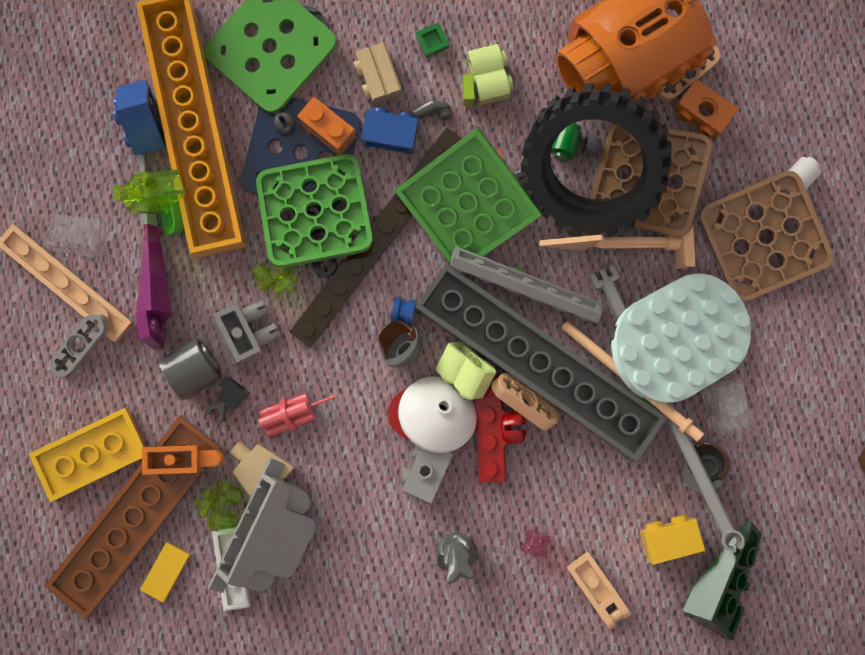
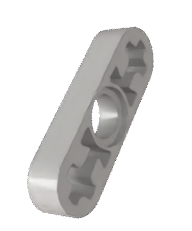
[50,313,110,377]

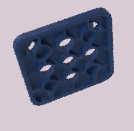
[241,98,360,210]

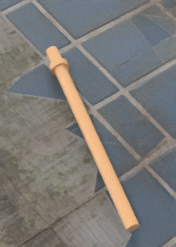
[561,321,704,442]

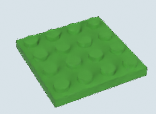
[394,126,542,273]

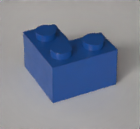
[113,79,165,156]

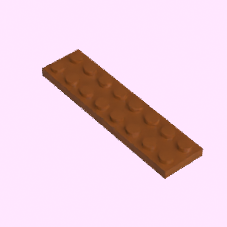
[44,415,222,619]

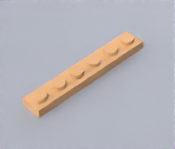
[0,224,134,343]

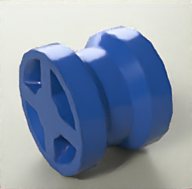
[391,297,417,326]

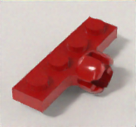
[475,375,526,483]

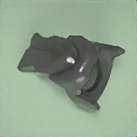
[435,533,477,584]

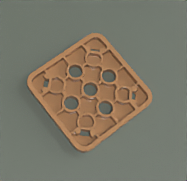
[590,124,712,237]
[700,171,833,301]

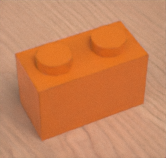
[297,97,357,155]

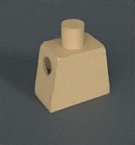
[230,441,297,497]

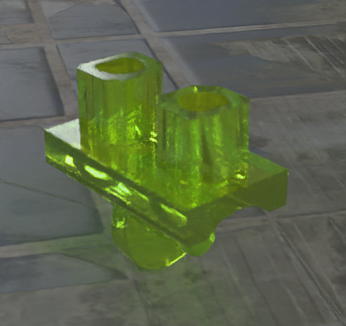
[252,248,300,294]
[194,479,242,532]

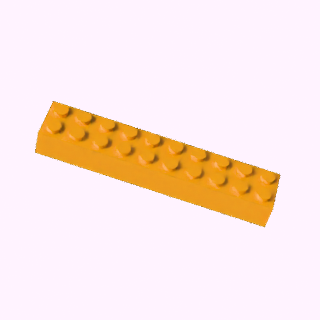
[136,0,247,259]

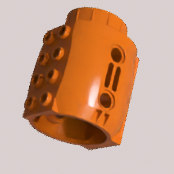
[555,0,718,100]

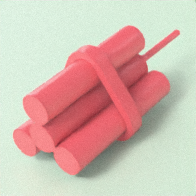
[258,393,336,437]

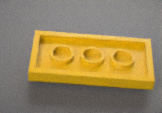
[29,407,146,502]

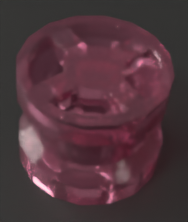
[520,529,552,557]

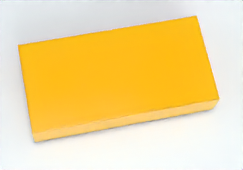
[140,541,191,603]

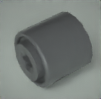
[158,338,221,400]

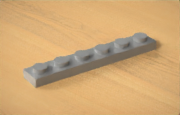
[450,246,602,323]

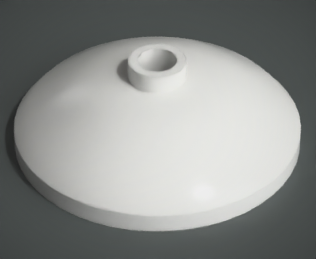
[398,376,477,453]

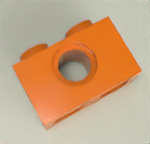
[673,79,739,139]

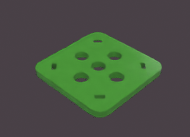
[204,0,337,113]
[256,154,373,268]

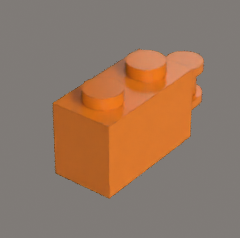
[142,445,224,475]

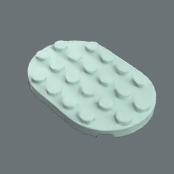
[611,274,751,404]

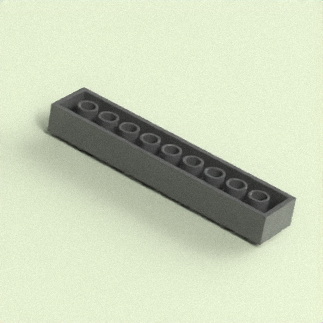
[415,264,668,462]

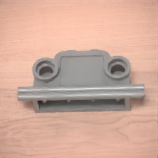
[208,458,315,593]

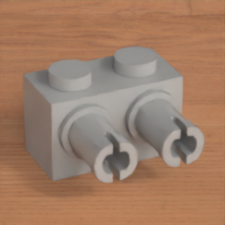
[210,300,280,366]

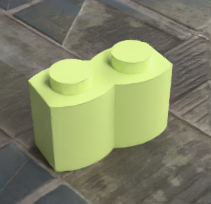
[467,44,514,106]
[436,342,497,400]

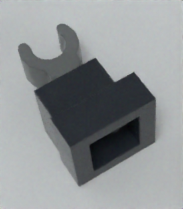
[205,377,250,423]

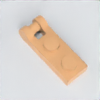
[566,552,632,630]

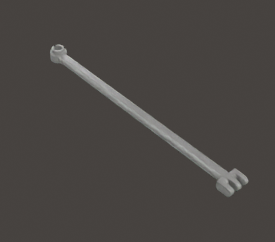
[588,263,745,552]

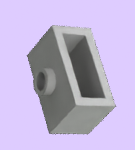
[400,445,453,503]

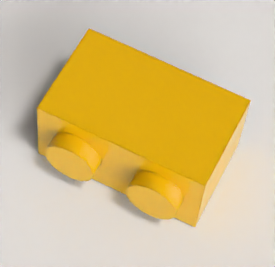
[640,514,705,565]

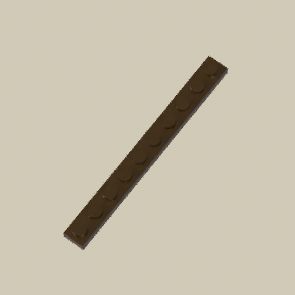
[289,127,462,348]

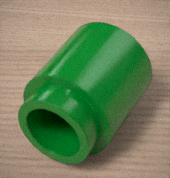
[551,123,582,162]

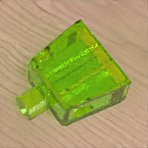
[113,170,184,214]

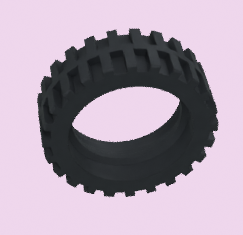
[521,83,672,236]

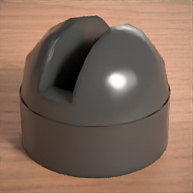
[273,112,295,135]
[581,134,603,156]

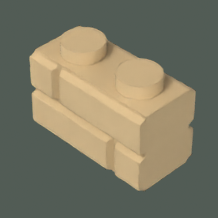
[353,42,403,106]

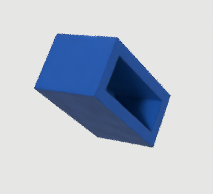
[361,107,419,154]

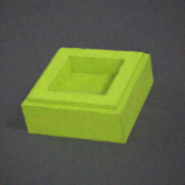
[462,73,475,106]

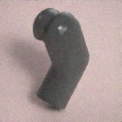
[412,100,452,121]

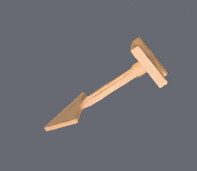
[539,216,695,270]

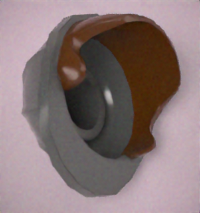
[378,321,422,368]
[683,441,732,494]

